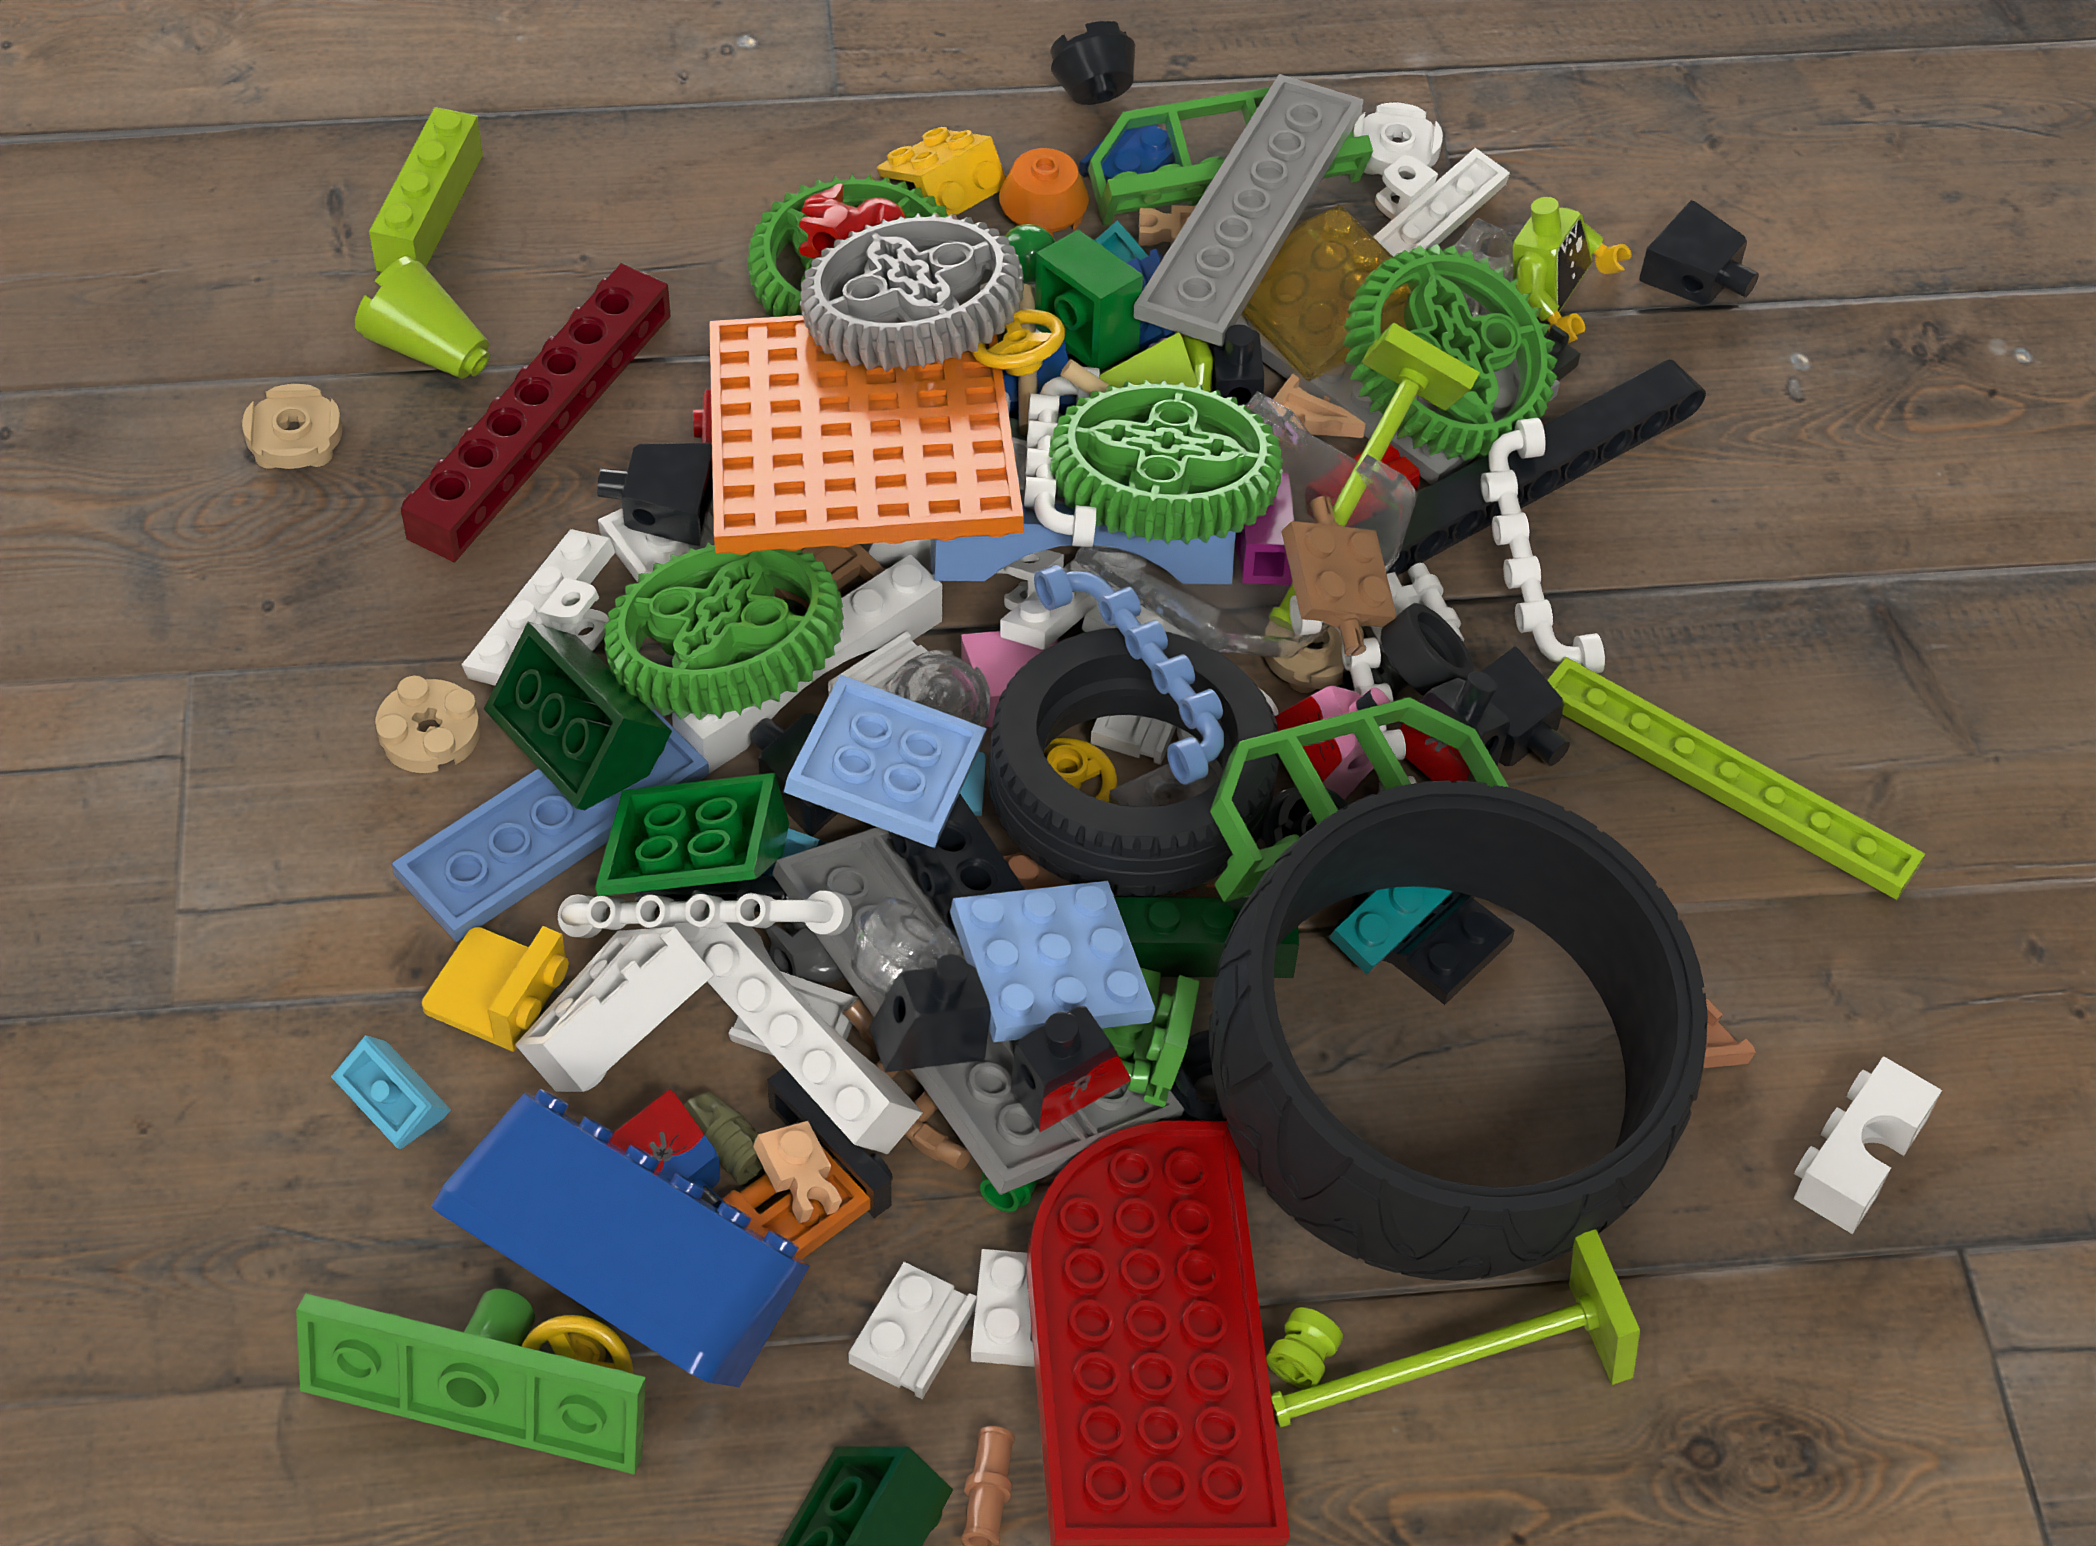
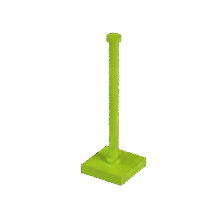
[1268,322,1480,631]
[1271,1229,1640,1428]

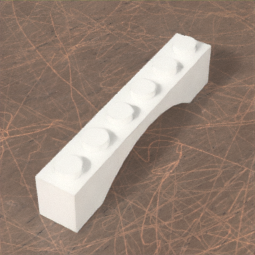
[672,554,942,774]
[672,890,923,1154]

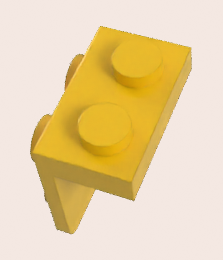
[877,127,1006,216]
[422,926,569,1052]

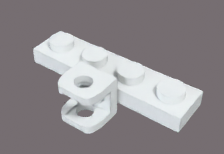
[1365,148,1510,262]
[462,529,616,686]
[1000,545,1142,650]

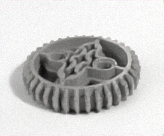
[800,213,1024,372]

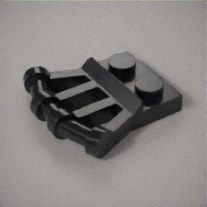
[1333,890,1515,1005]

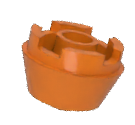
[999,148,1089,237]

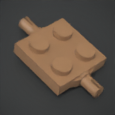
[1281,496,1397,656]

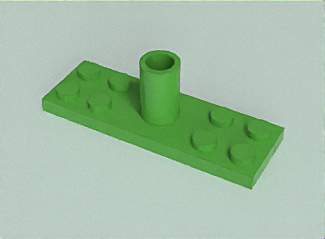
[296,1289,646,1475]

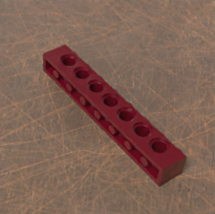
[400,263,671,563]

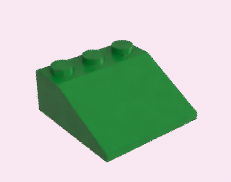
[595,773,789,896]

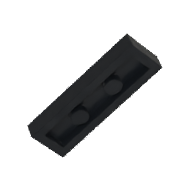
[767,1067,893,1218]

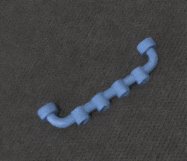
[1034,565,1224,785]

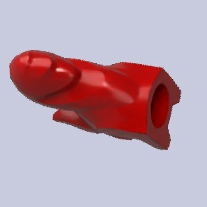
[799,184,906,259]

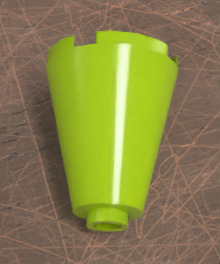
[355,256,490,379]

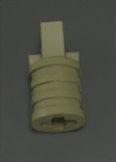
[684,1092,766,1186]

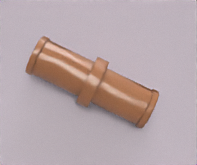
[961,1426,1015,1546]

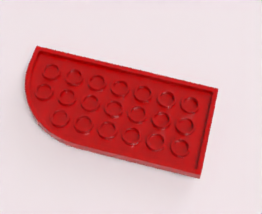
[1027,1121,1290,1546]

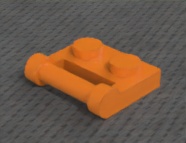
[721,1146,870,1260]

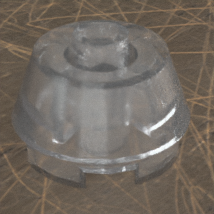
[890,650,990,727]
[851,897,961,999]

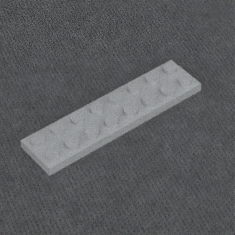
[1134,74,1363,347]

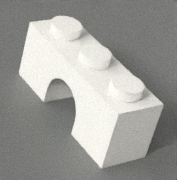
[1794,1056,1942,1234]

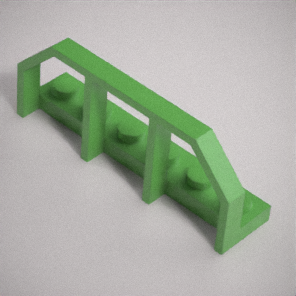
[1088,87,1373,226]
[1210,697,1509,902]

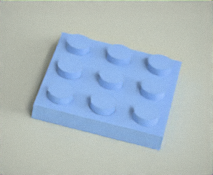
[784,674,987,848]
[950,881,1155,1043]

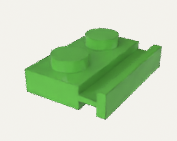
[1143,975,1200,1107]

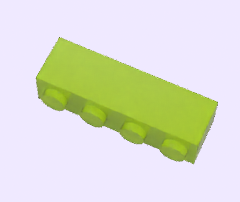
[369,107,483,272]

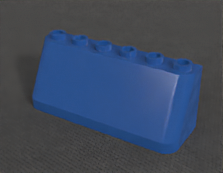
[431,1088,810,1387]

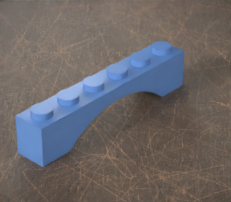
[930,504,1236,584]

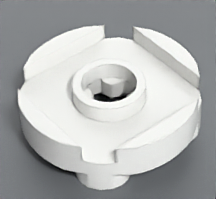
[1353,103,1443,179]

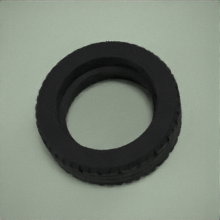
[989,628,1280,896]

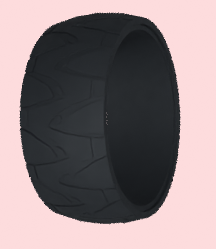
[1209,781,1708,1281]

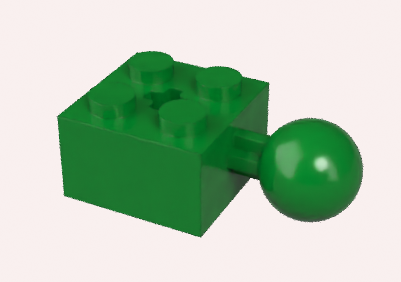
[1005,224,1143,372]

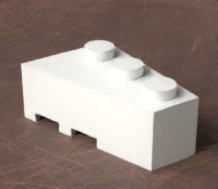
[515,927,714,1092]

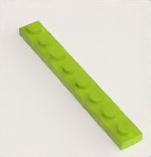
[1547,657,1925,900]

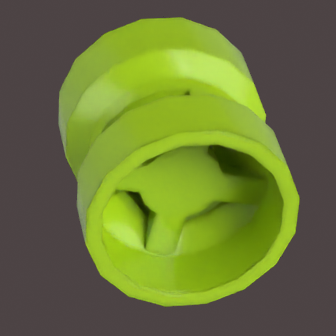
[1266,1307,1343,1389]

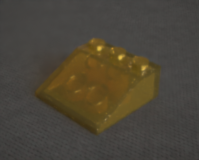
[1242,205,1411,382]

